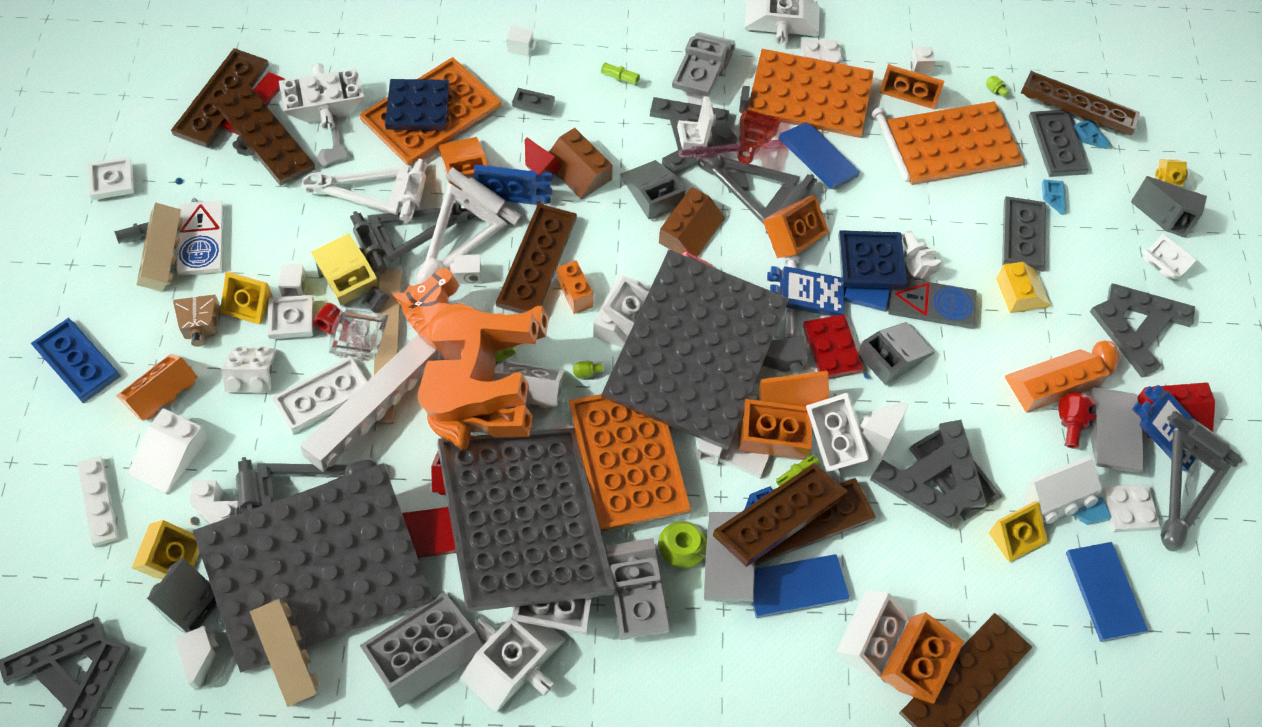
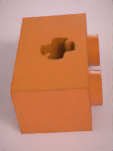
[557,260,593,314]

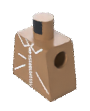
[173,294,220,347]

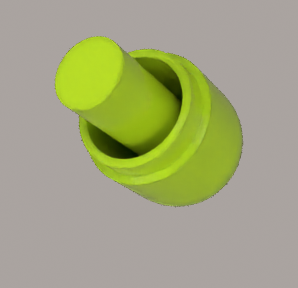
[986,75,1009,98]
[573,360,604,379]

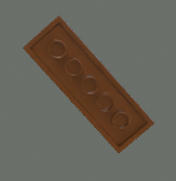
[171,48,269,148]
[1020,71,1140,136]
[213,84,315,186]
[496,203,577,313]
[713,463,848,567]
[755,477,876,566]
[899,613,1032,727]

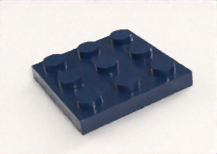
[385,79,450,131]
[838,230,907,289]

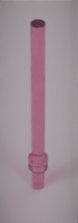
[678,140,785,158]

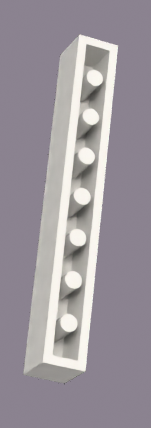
[300,334,443,472]

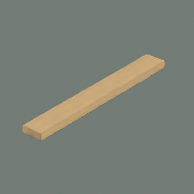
[373,269,402,424]

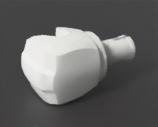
[902,230,941,279]

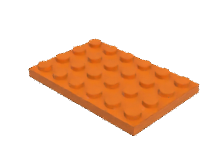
[746,48,874,138]
[359,57,502,166]
[886,101,1024,185]
[568,394,691,532]

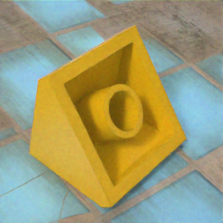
[219,271,273,324]
[988,501,1048,562]

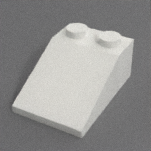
[603,276,648,337]
[127,408,208,495]

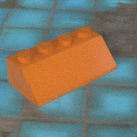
[1005,349,1110,413]

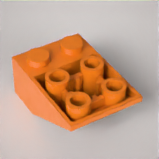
[438,137,488,191]

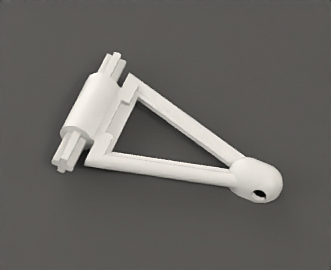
[302,159,427,223]
[416,167,521,284]

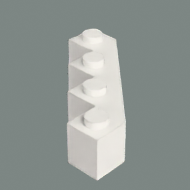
[189,480,240,525]

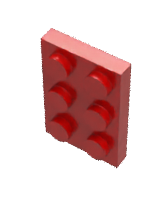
[802,314,863,379]

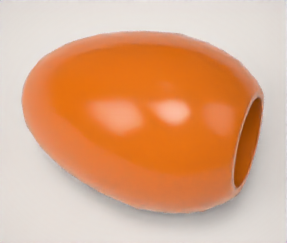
[1092,341,1119,376]

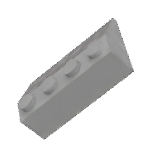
[360,591,483,708]

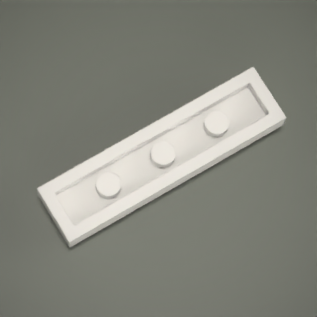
[77,455,119,548]

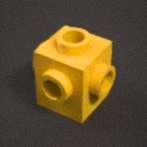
[1155,159,1188,186]

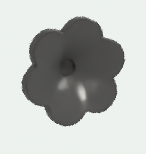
[232,136,254,156]

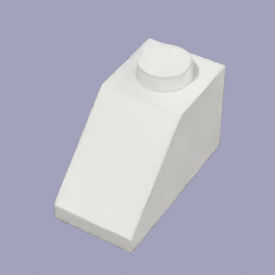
[175,626,218,690]

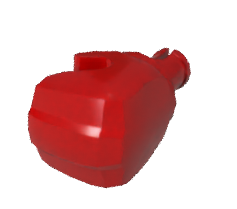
[1058,392,1097,449]

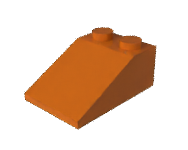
[763,194,829,259]

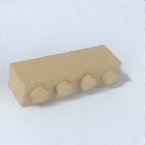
[136,202,183,292]
[249,599,320,707]

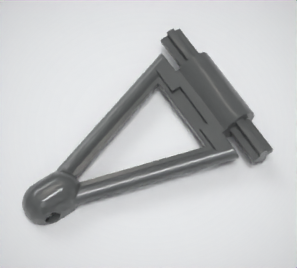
[696,148,817,237]
[350,202,476,274]
[1160,411,1243,552]
[235,457,377,513]

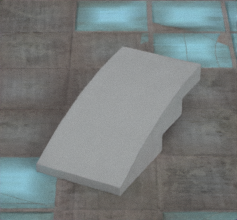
[1090,387,1143,474]
[704,512,755,601]

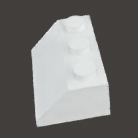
[593,273,649,348]
[493,361,565,409]
[806,392,870,472]
[860,402,909,469]
[1022,455,1102,524]
[836,590,910,682]
[512,597,592,634]

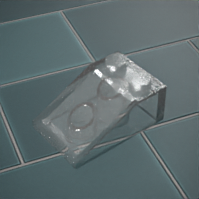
[329,308,388,361]

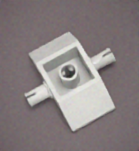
[744,0,819,44]
[279,62,364,130]
[460,617,565,713]

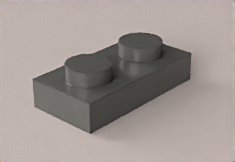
[512,87,555,115]

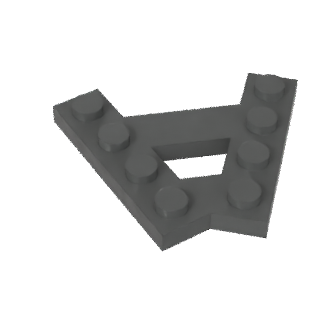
[649,97,738,175]
[1089,283,1195,378]
[870,419,986,529]
[0,616,130,727]

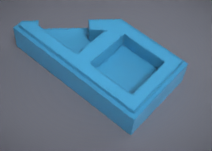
[1074,120,1111,149]
[1042,179,1066,215]
[1072,497,1111,525]

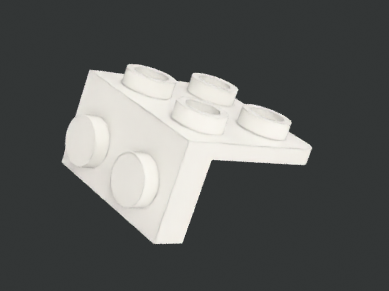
[677,96,716,151]
[1141,234,1197,279]
[221,346,276,393]

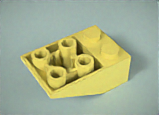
[311,233,379,306]

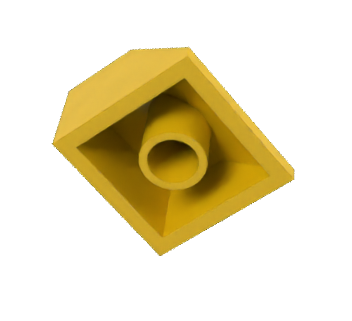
[996,262,1050,313]
[131,520,200,579]

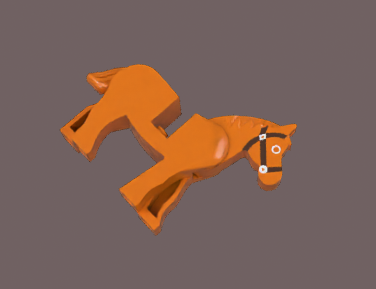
[393,268,549,451]

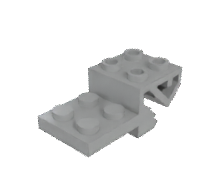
[672,32,736,97]
[606,538,670,640]

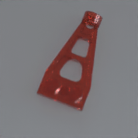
[737,109,782,164]

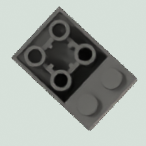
[620,160,686,220]
[1131,176,1207,238]
[858,322,935,386]
[147,557,217,634]

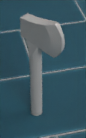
[317,115,349,169]

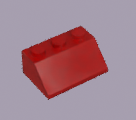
[1137,382,1215,438]

